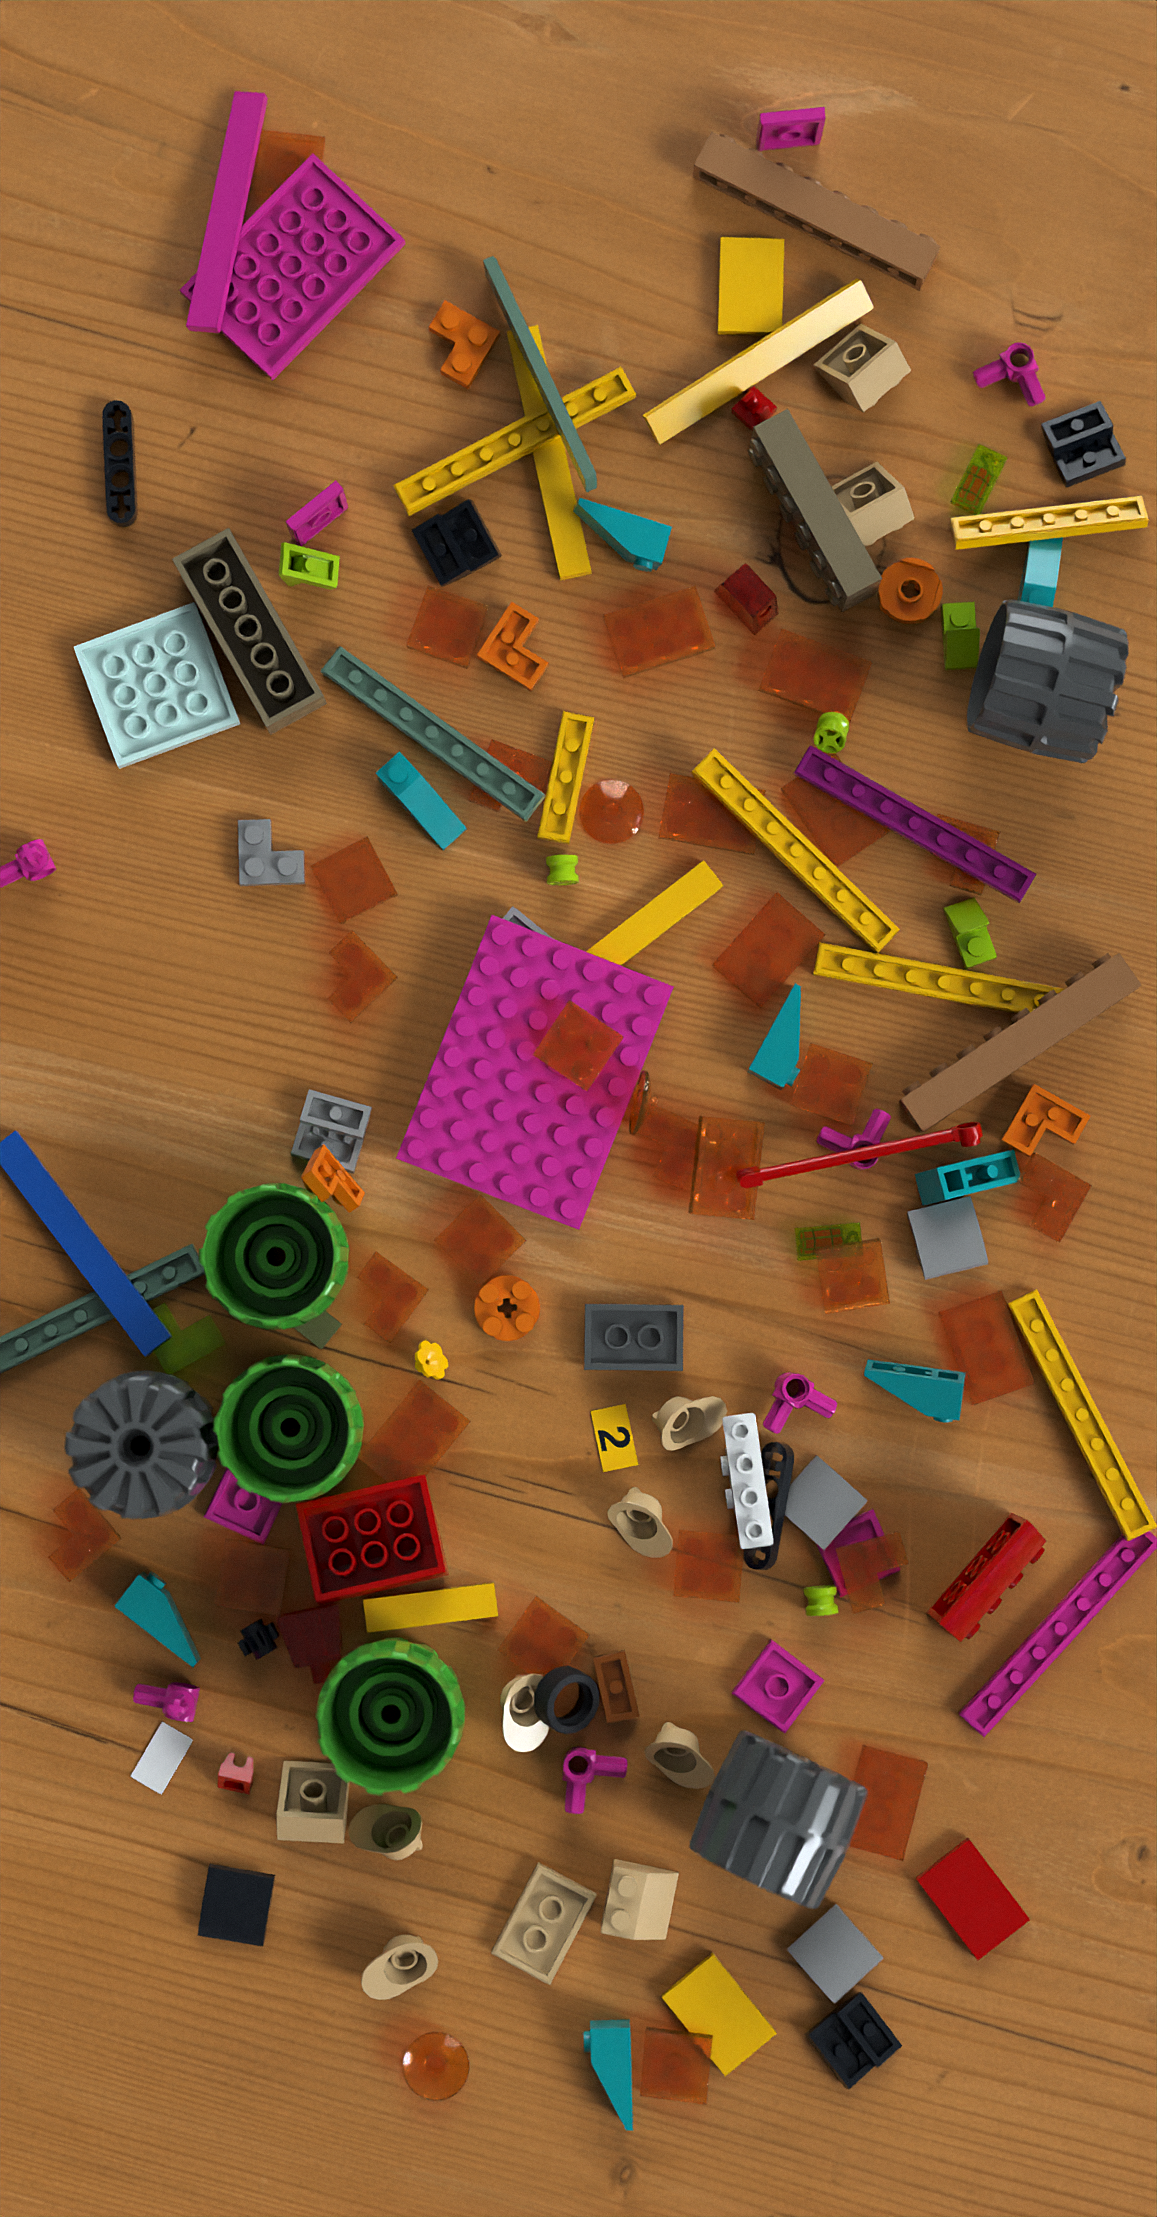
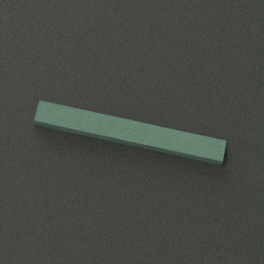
[483,256,597,492]
[320,646,546,822]
[0,1244,205,1374]

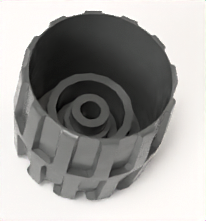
[967,599,1129,763]
[64,1370,218,1519]
[689,1730,868,1909]

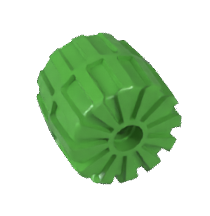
[199,1183,350,1330]
[213,1354,364,1503]
[316,1637,465,1796]

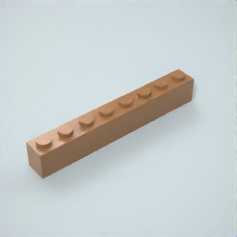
[693,131,940,291]
[899,953,1142,1134]

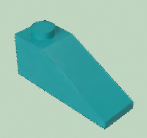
[573,498,672,572]
[1017,537,1063,607]
[376,751,467,851]
[747,983,801,1090]
[914,1149,1022,1206]
[864,1359,966,1423]
[115,1571,201,1667]
[584,2019,633,2131]

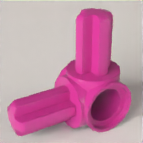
[973,342,1046,407]
[0,839,56,888]
[816,1109,891,1170]
[763,1372,837,1434]
[133,1682,200,1722]
[562,1746,628,1814]

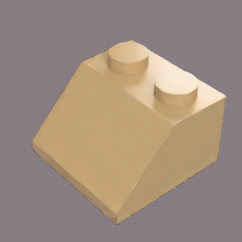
[814,324,911,412]
[831,462,915,547]
[276,1761,349,1843]
[601,1859,679,1940]

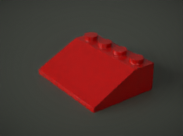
[296,1474,449,1605]
[926,1513,1046,1642]

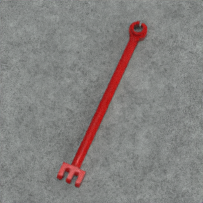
[735,1122,983,1189]

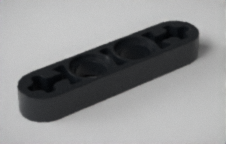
[102,400,138,527]
[744,1442,794,1570]

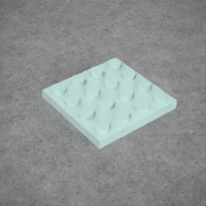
[73,602,241,769]

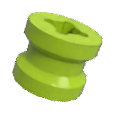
[813,712,849,753]
[546,855,579,885]
[804,1585,839,1616]

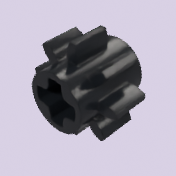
[238,1618,280,1660]

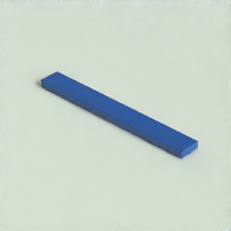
[0,1130,173,1357]

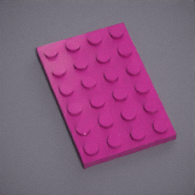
[179,153,406,381]

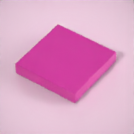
[756,107,826,151]
[286,480,348,546]
[204,1467,283,1544]
[816,1509,900,1597]
[732,1639,824,1734]

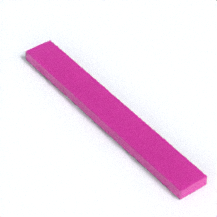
[186,91,268,333]
[958,1531,1157,1737]

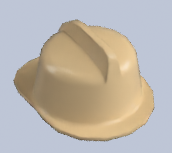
[652,1396,727,1451]
[608,1487,673,1558]
[500,1673,549,1752]
[645,1722,715,1789]
[348,1804,423,1860]
[361,1935,438,2000]

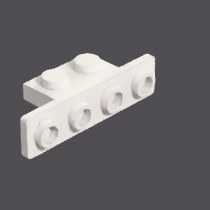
[720,1413,773,1549]

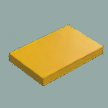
[718,237,784,336]
[662,1952,777,2076]

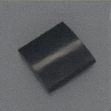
[1041,401,1126,488]
[412,499,502,587]
[198,1864,275,1947]
[805,1991,902,2089]

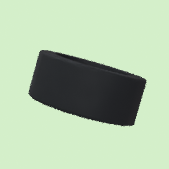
[534,1666,600,1734]

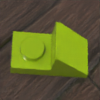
[279,542,340,590]
[941,602,980,670]
[943,897,997,969]

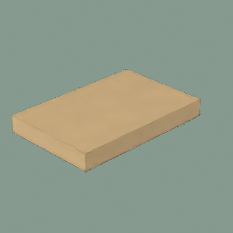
[491,1862,597,1985]

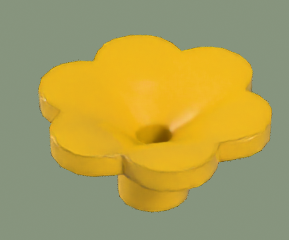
[415,1340,448,1380]

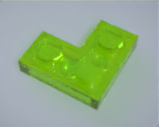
[153,1303,226,1375]

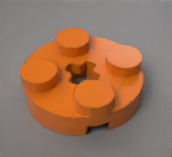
[877,557,943,624]
[474,1275,540,1341]

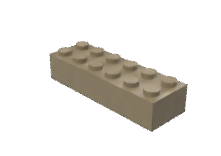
[748,409,882,612]
[172,528,327,735]

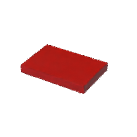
[916,1838,1030,1960]

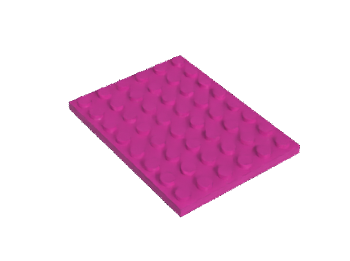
[396,915,674,1230]

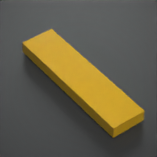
[537,711,595,845]
[363,1582,498,1633]

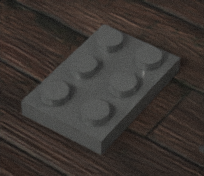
[584,1304,684,1371]

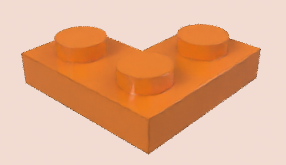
[429,300,500,389]
[477,601,549,692]
[1000,1084,1091,1157]
[301,1144,365,1213]

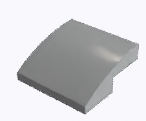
[291,1089,372,1174]
[907,1196,988,1280]
[785,1455,868,1550]
[787,1904,884,2003]

